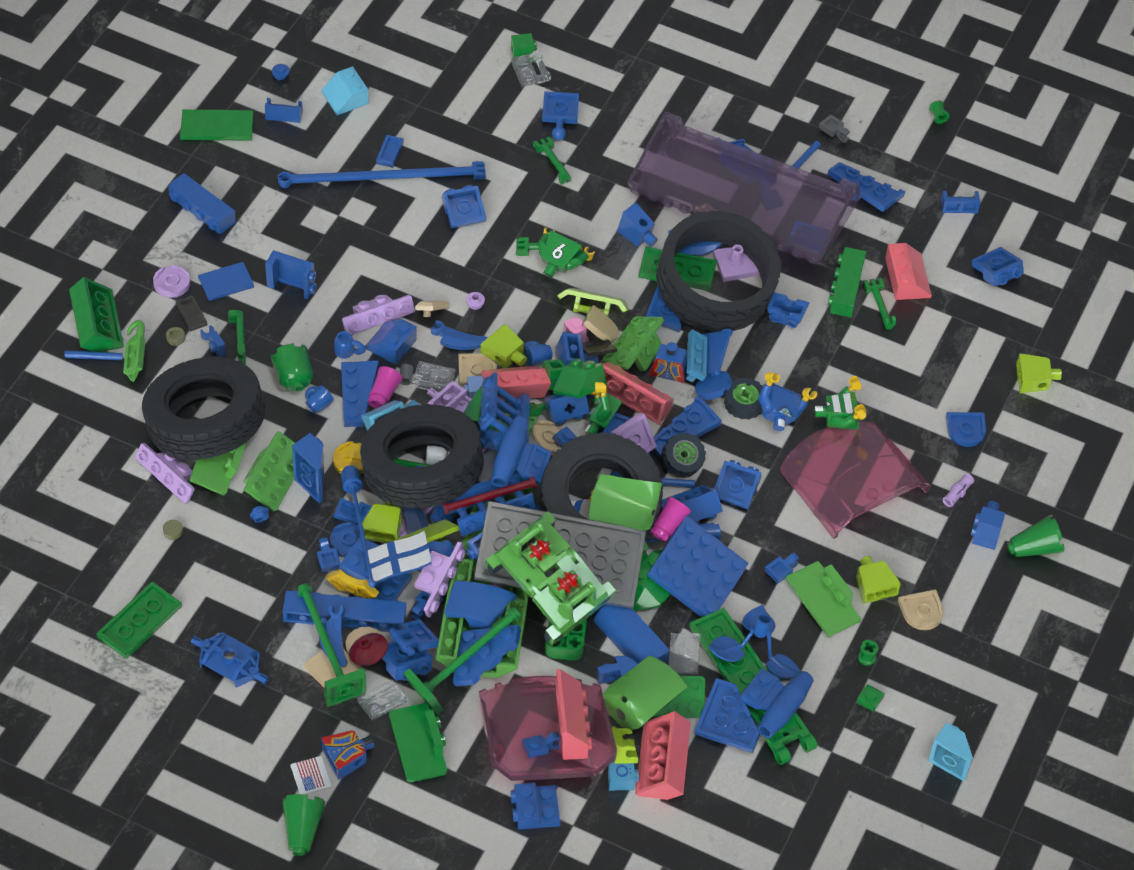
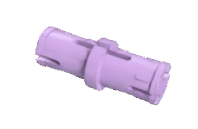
[943,473,974,507]

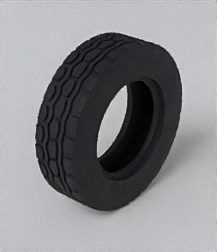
[142,356,265,460]
[360,404,484,508]
[540,433,663,540]

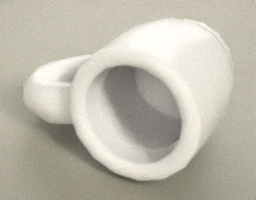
[426,446,450,465]

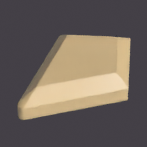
[415,300,449,317]

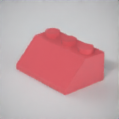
[885,243,932,300]
[481,366,551,401]

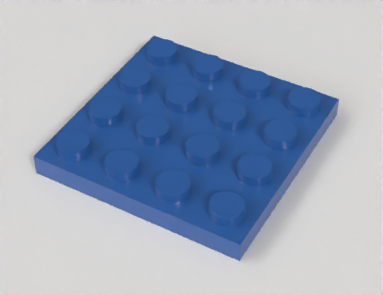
[646,516,749,620]

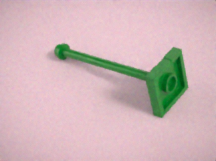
[297,583,366,707]
[403,607,521,716]

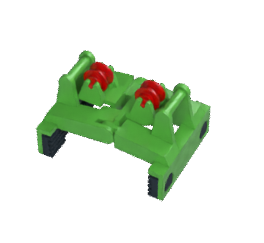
[484,511,616,646]

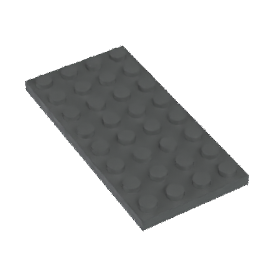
[474,501,646,609]

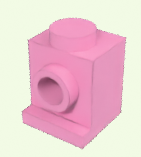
[563,316,589,344]

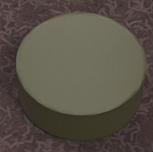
[166,327,185,346]
[163,520,183,540]

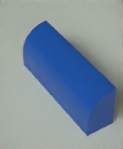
[594,604,670,664]

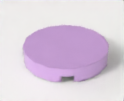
[153,265,190,298]

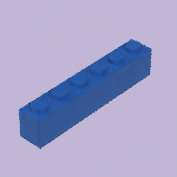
[283,590,406,632]

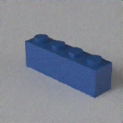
[168,173,236,234]

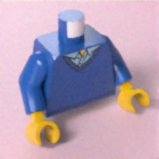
[758,372,817,431]

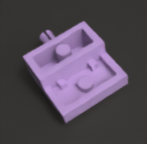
[427,381,471,412]

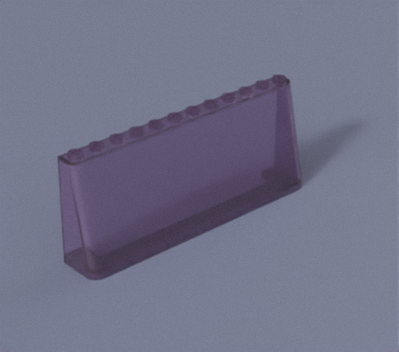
[627,111,861,264]

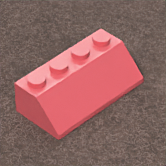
[603,362,674,425]
[556,669,592,760]
[636,711,691,800]

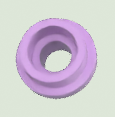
[466,292,485,310]

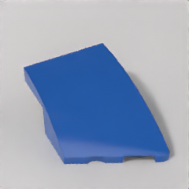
[445,581,516,628]

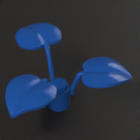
[709,605,801,679]

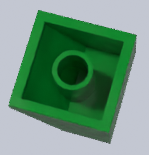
[553,358,607,398]

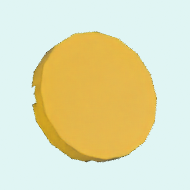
[333,442,364,475]

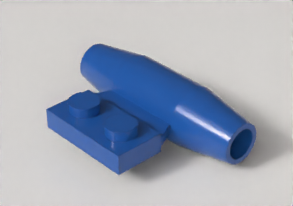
[492,416,552,487]
[740,669,814,738]

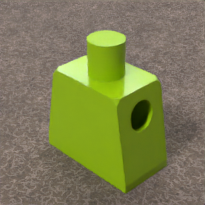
[480,323,527,368]
[1016,354,1062,393]
[362,502,402,543]
[856,556,901,604]

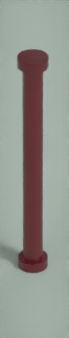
[442,476,537,514]

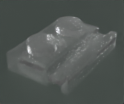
[412,361,456,392]
[669,633,701,674]
[357,679,408,720]

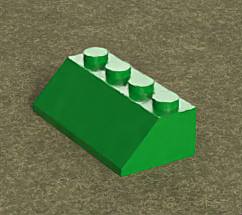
[69,277,124,352]

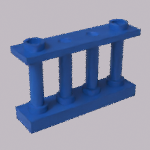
[480,372,530,444]
[447,471,536,536]

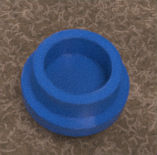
[272,64,289,80]
[250,506,269,523]

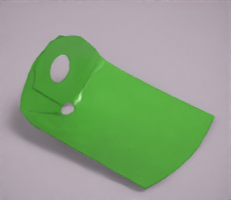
[589,474,663,530]
[603,655,688,730]

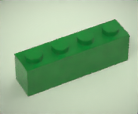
[828,247,866,317]

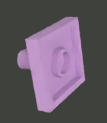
[713,245,759,282]
[611,413,657,453]

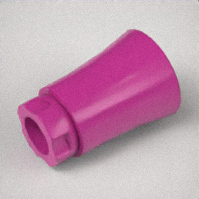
[367,366,403,409]
[650,497,691,542]

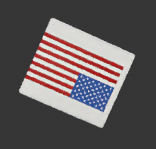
[290,756,331,794]

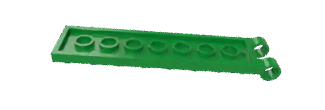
[689,608,817,765]

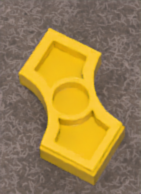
[326,570,379,599]

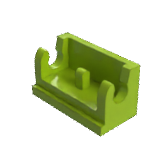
[611,727,638,764]

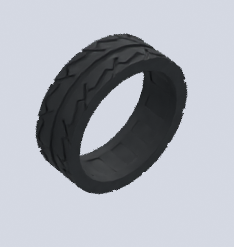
[656,211,781,332]

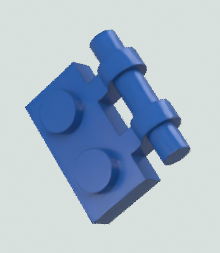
[389,619,439,656]

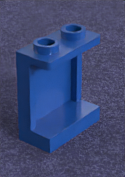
[265,250,317,299]

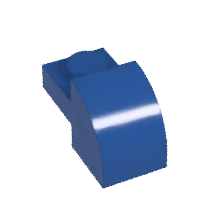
[597,656,638,684]

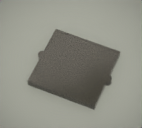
[582,339,617,356]

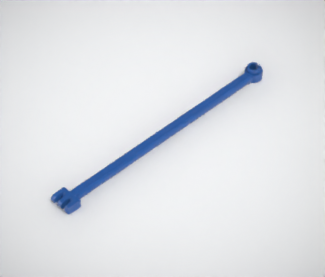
[278,161,486,188]

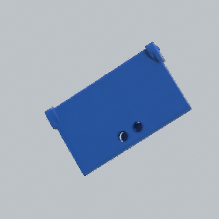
[703,329,733,377]

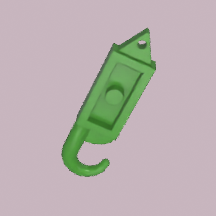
[123,320,145,382]

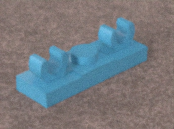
[686,330,707,382]

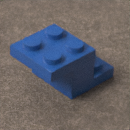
[339,536,412,601]

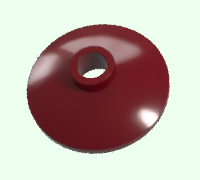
[349,633,388,666]

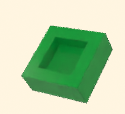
[857,684,885,712]

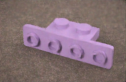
[342,295,415,335]
[135,443,194,504]
[414,541,465,618]

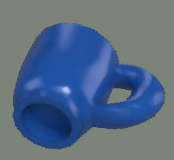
[334,331,366,359]
[524,341,553,366]
[305,385,334,413]

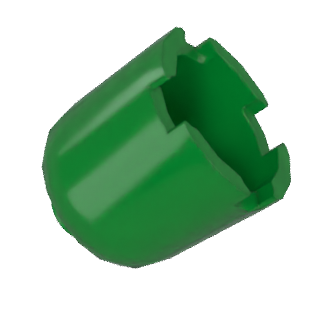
[271,343,313,392]

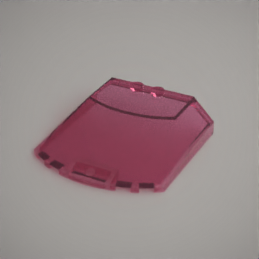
[780,422,930,539]
[479,676,617,781]

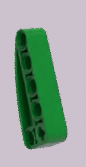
[545,598,587,661]

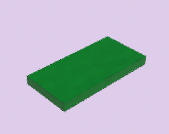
[180,109,253,141]
[638,246,717,291]
[96,581,182,659]

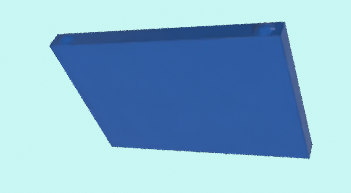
[198,262,254,301]

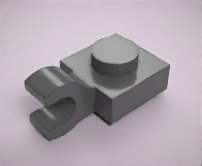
[819,115,850,143]

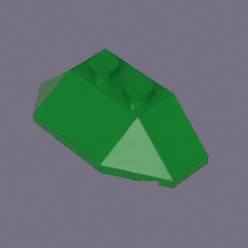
[633,549,671,613]

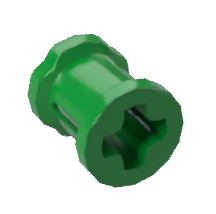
[929,100,950,124]
[858,640,879,666]

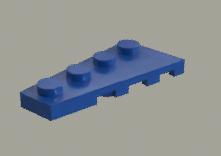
[827,162,905,212]
[341,361,379,427]
[653,395,722,459]

